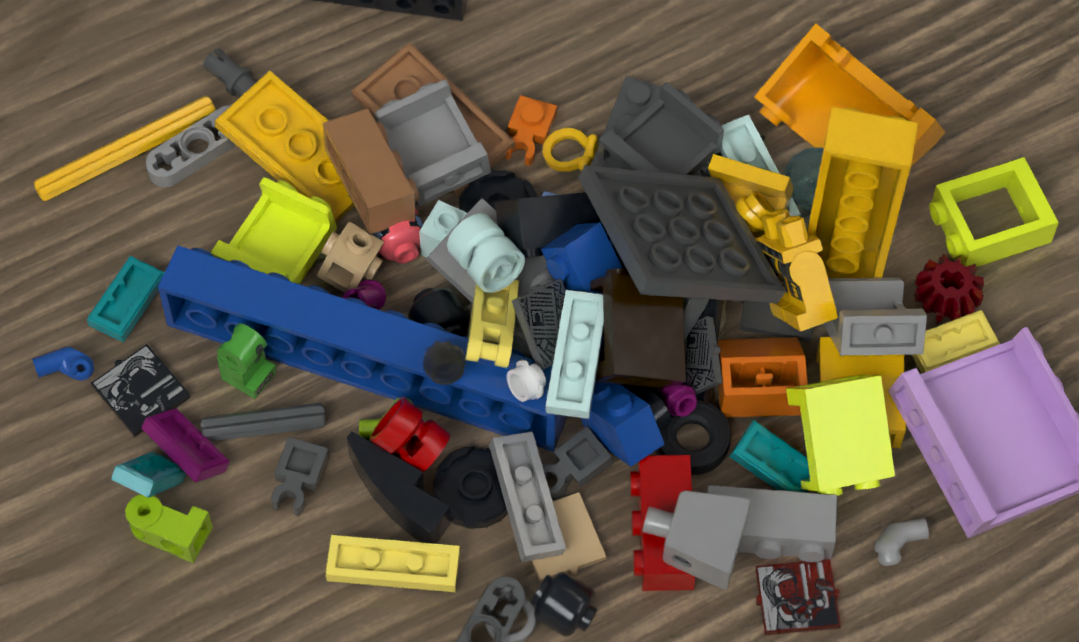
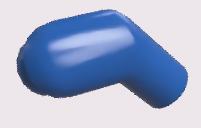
[32,347,94,381]

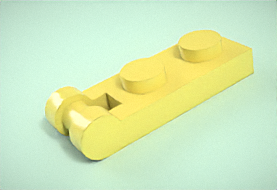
[465,280,519,368]

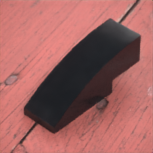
[347,431,451,544]

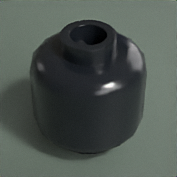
[408,288,469,337]
[530,572,598,637]

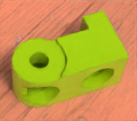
[125,494,213,564]

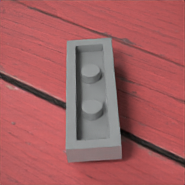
[489,431,566,562]

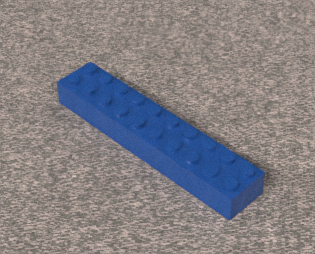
[158,245,568,452]

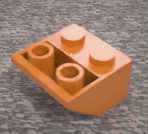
[717,337,808,418]

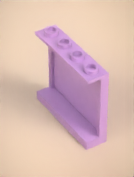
[888,327,1079,538]

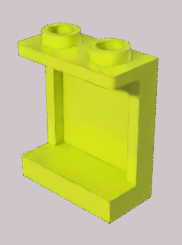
[210,177,337,284]
[786,374,895,495]

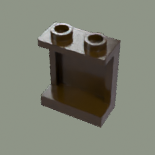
[590,269,686,389]

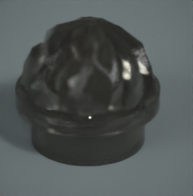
[423,340,466,385]

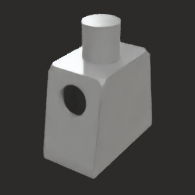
[643,491,751,590]

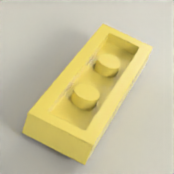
[326,535,460,592]

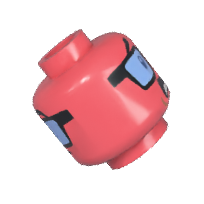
[372,208,423,264]

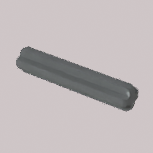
[201,403,326,442]

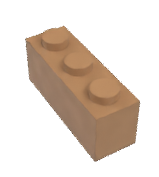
[323,109,419,234]

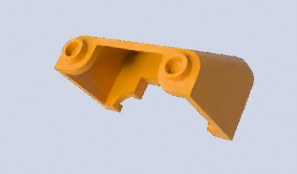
[754,23,946,167]

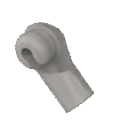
[875,518,929,566]

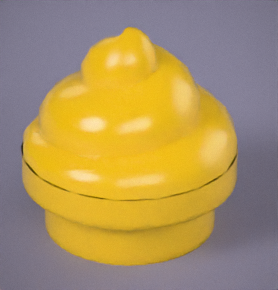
[736,191,775,232]

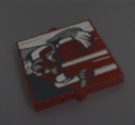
[755,560,841,635]

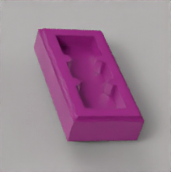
[141,408,230,483]

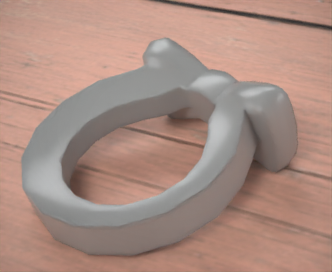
[476,586,536,642]

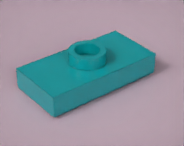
[87,255,165,343]
[729,420,810,493]
[111,451,186,497]

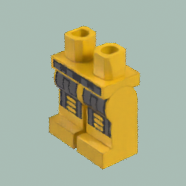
[755,208,838,332]

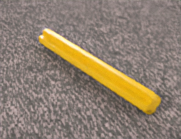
[33,96,216,201]

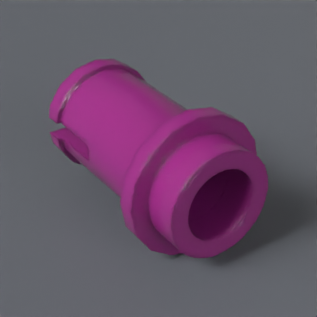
[342,279,387,310]
[649,383,697,417]

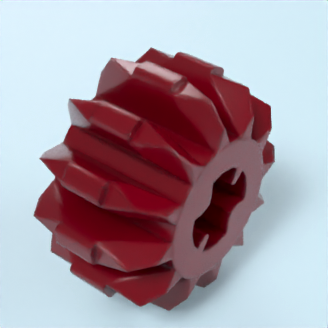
[914,254,984,324]

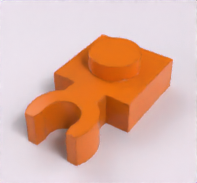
[505,95,557,166]

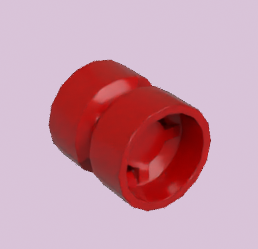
[370,397,450,473]

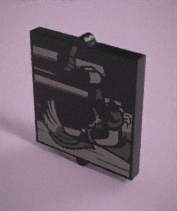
[91,344,191,437]

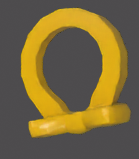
[542,128,599,172]

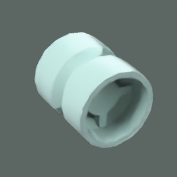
[447,213,525,293]

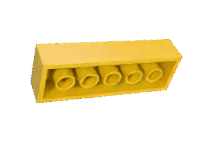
[807,107,918,278]

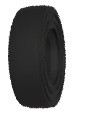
[657,400,731,475]

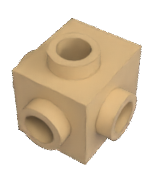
[317,221,384,293]

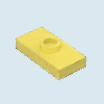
[911,310,1000,373]

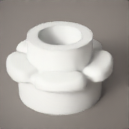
[507,360,546,402]

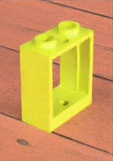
[929,157,1059,267]

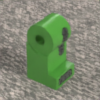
[217,323,277,399]

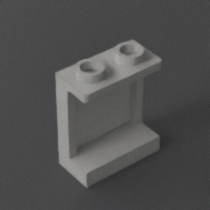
[374,80,491,206]
[823,278,927,355]

